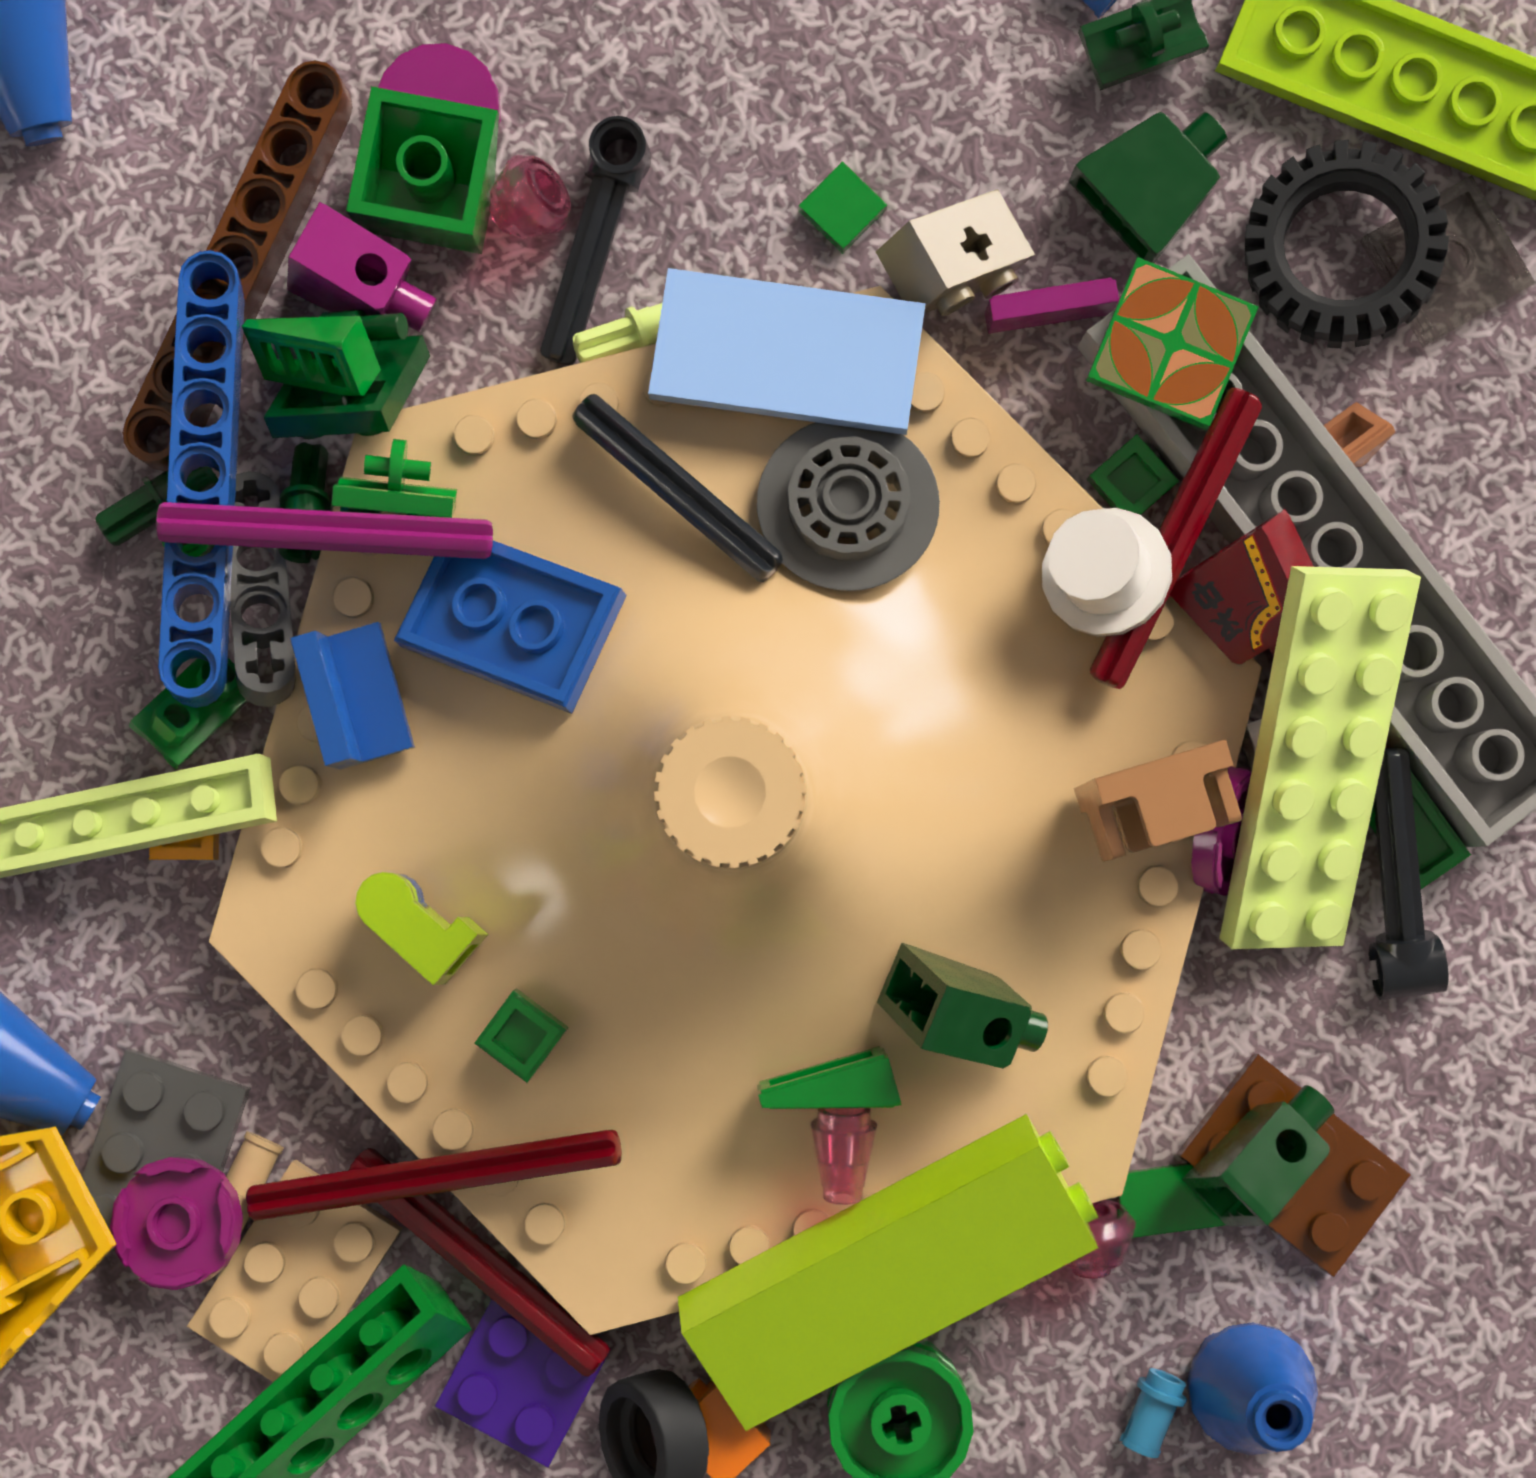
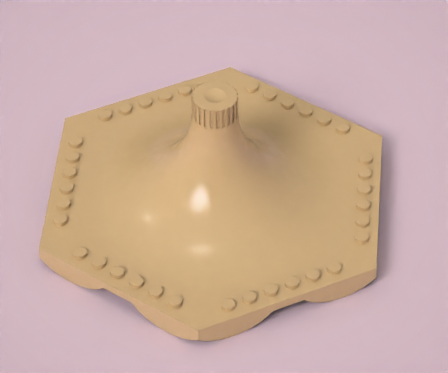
[209,286,1262,1335]

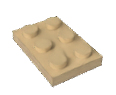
[187,1160,403,1382]

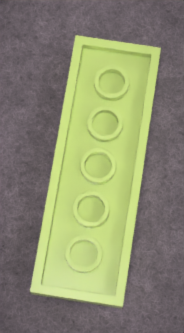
[1219,566,1421,949]

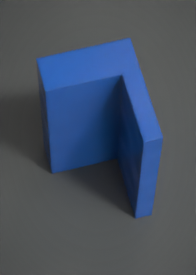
[290,622,415,770]

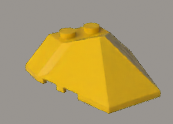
[0,1126,116,1370]

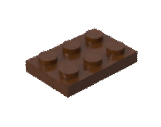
[1176,1053,1411,1277]

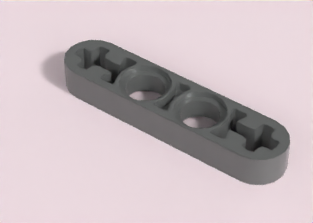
[230,471,296,707]

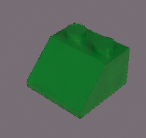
[346,86,499,254]

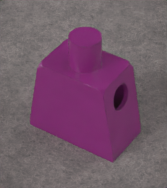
[287,202,437,333]

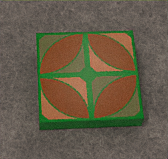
[1085,257,1259,430]

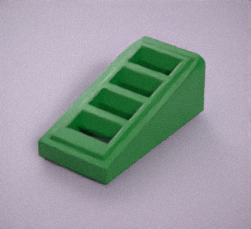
[241,316,381,396]
[757,1046,902,1109]

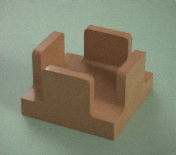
[1074,739,1242,862]

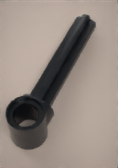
[540,116,651,365]
[1368,747,1449,1000]

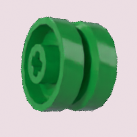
[827,1340,974,1478]

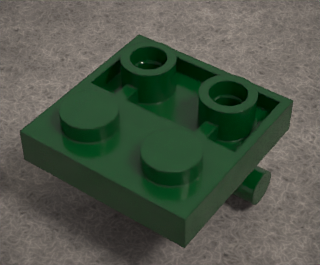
[263,310,430,440]

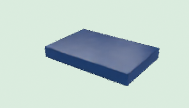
[394,540,627,714]

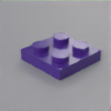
[435,1300,611,1468]

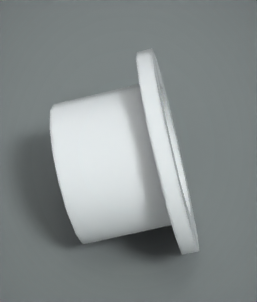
[1042,508,1172,637]

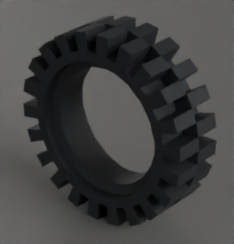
[1245,140,1449,349]

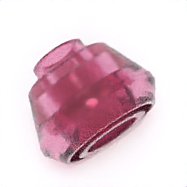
[489,154,571,239]
[1065,1200,1136,1279]

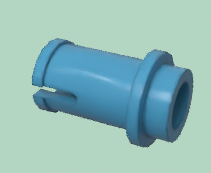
[1119,1368,1187,1458]

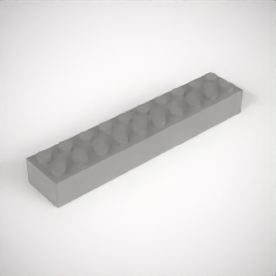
[1077,253,1536,847]

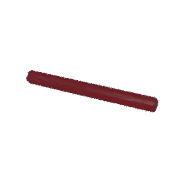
[246,1129,622,1221]

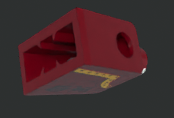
[1170,509,1314,665]

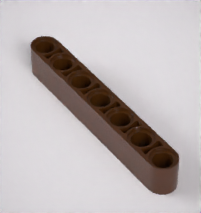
[122,60,353,472]

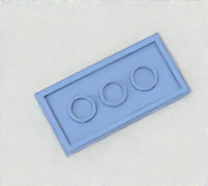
[648,268,926,435]

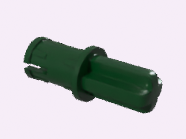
[278,442,331,564]
[95,466,219,546]

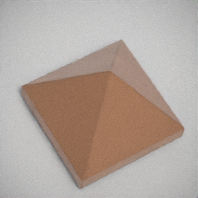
[1324,402,1395,468]

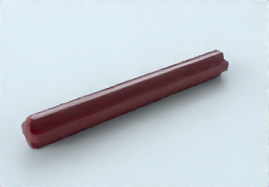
[1090,387,1262,689]
[349,1148,610,1377]

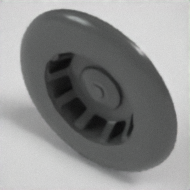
[757,422,940,591]

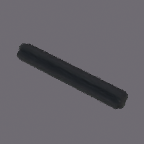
[572,394,783,582]

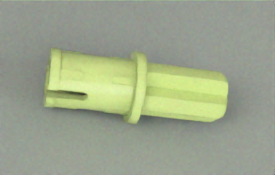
[572,303,662,363]

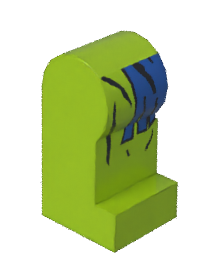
[355,872,489,986]

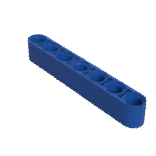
[158,250,245,708]

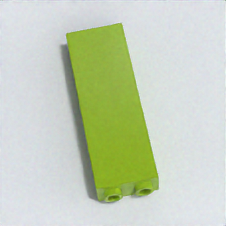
[677,1114,1098,1431]

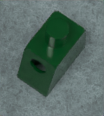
[1068,112,1228,263]
[877,943,1048,1069]
[1182,1085,1335,1226]

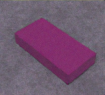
[985,277,1119,334]

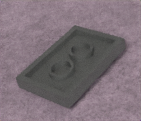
[82,1049,251,1251]

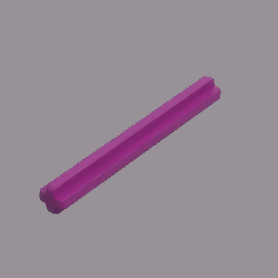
[156,502,493,559]

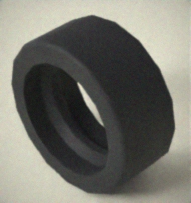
[598,1369,709,1478]

